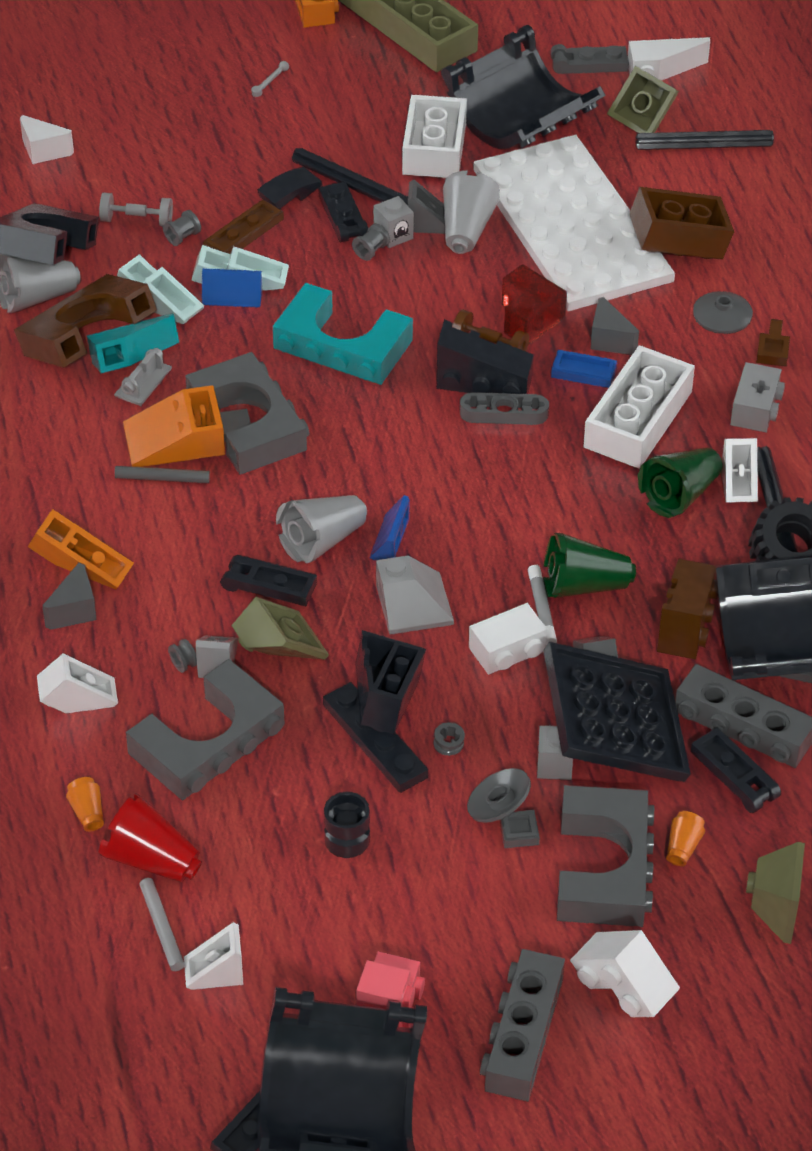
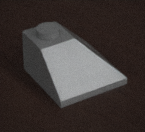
[376,556,454,635]

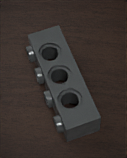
[675,664,812,768]
[480,949,565,1102]

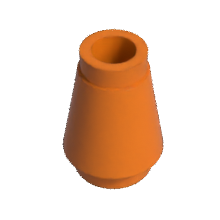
[66,777,104,832]
[666,811,705,866]

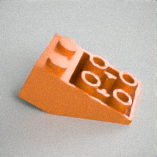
[123,385,225,467]

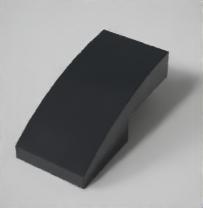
[257,167,323,209]

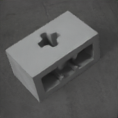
[730,362,785,433]

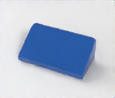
[202,268,263,307]
[370,495,410,560]

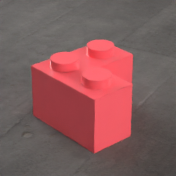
[356,951,425,1028]

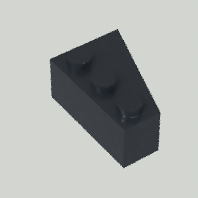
[436,319,534,394]
[355,630,426,734]

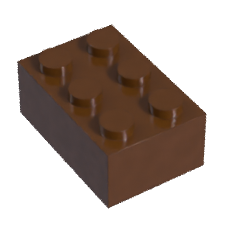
[629,187,734,259]

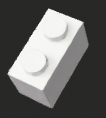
[469,603,547,675]

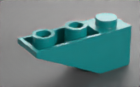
[86,313,179,373]

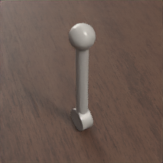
[251,61,289,97]

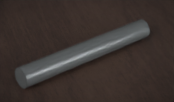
[115,466,210,483]

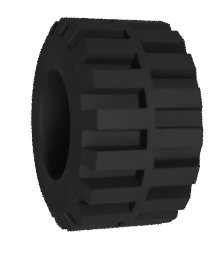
[748,497,812,561]

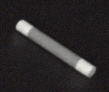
[528,565,557,646]

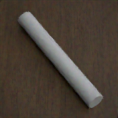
[139,878,185,971]

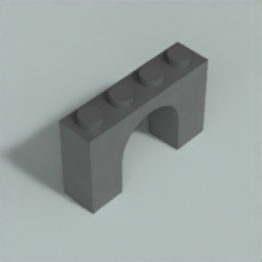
[185,352,310,475]
[126,659,285,801]
[557,785,655,927]

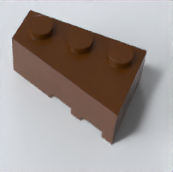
[657,559,718,660]

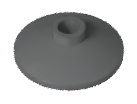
[693,291,753,334]
[467,768,531,823]

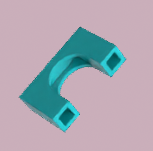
[273,283,413,385]

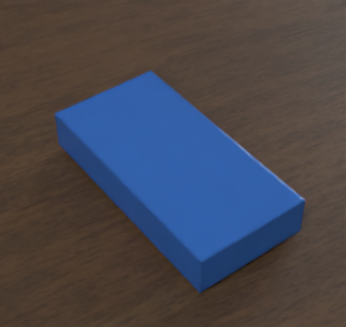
[551,350,617,388]

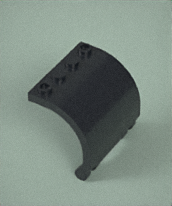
[441,25,606,149]
[715,555,812,680]
[258,987,427,1151]

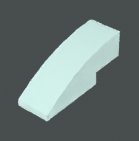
[191,245,289,290]
[117,255,204,324]

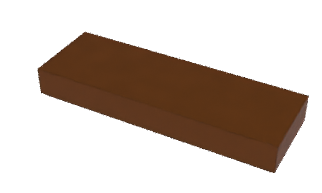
[203,199,284,254]

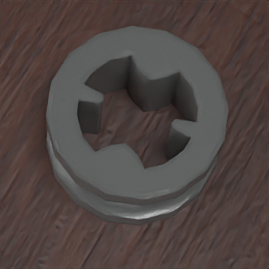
[168,639,197,673]
[433,722,465,756]

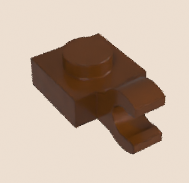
[756,319,790,366]

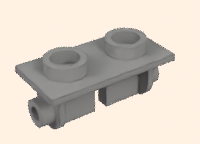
[114,348,172,406]

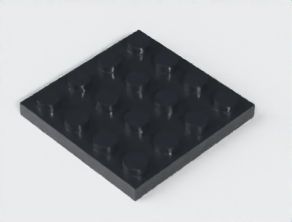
[543,642,691,782]

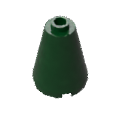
[638,447,723,518]
[543,533,636,598]

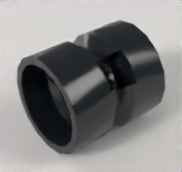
[324,792,370,858]

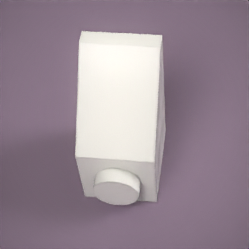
[37,654,118,713]

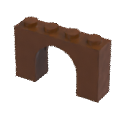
[14,274,157,368]

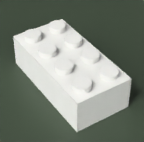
[584,345,695,469]

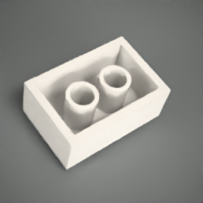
[402,95,467,178]

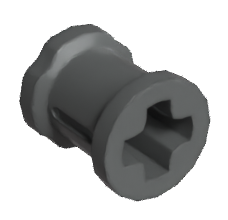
[162,210,201,246]
[352,223,390,261]

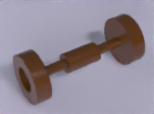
[452,309,529,351]

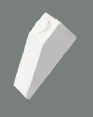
[628,37,710,81]

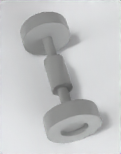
[99,192,173,227]

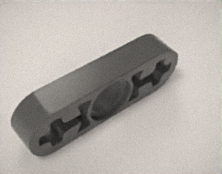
[460,393,549,425]

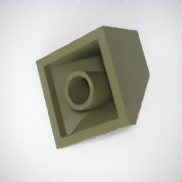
[607,65,679,133]
[232,597,329,660]
[746,842,805,944]

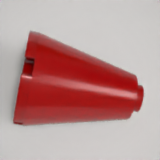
[98,793,202,882]

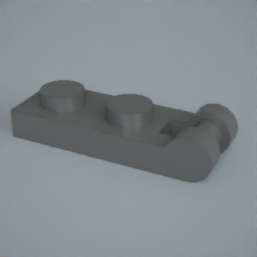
[550,44,629,74]

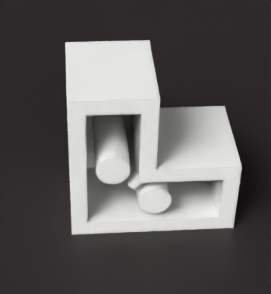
[570,930,680,1017]

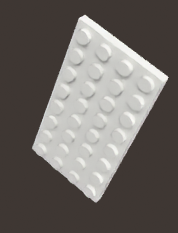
[474,135,675,311]

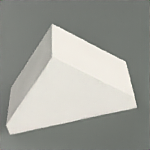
[20,115,74,164]
[721,438,758,502]
[184,922,243,990]

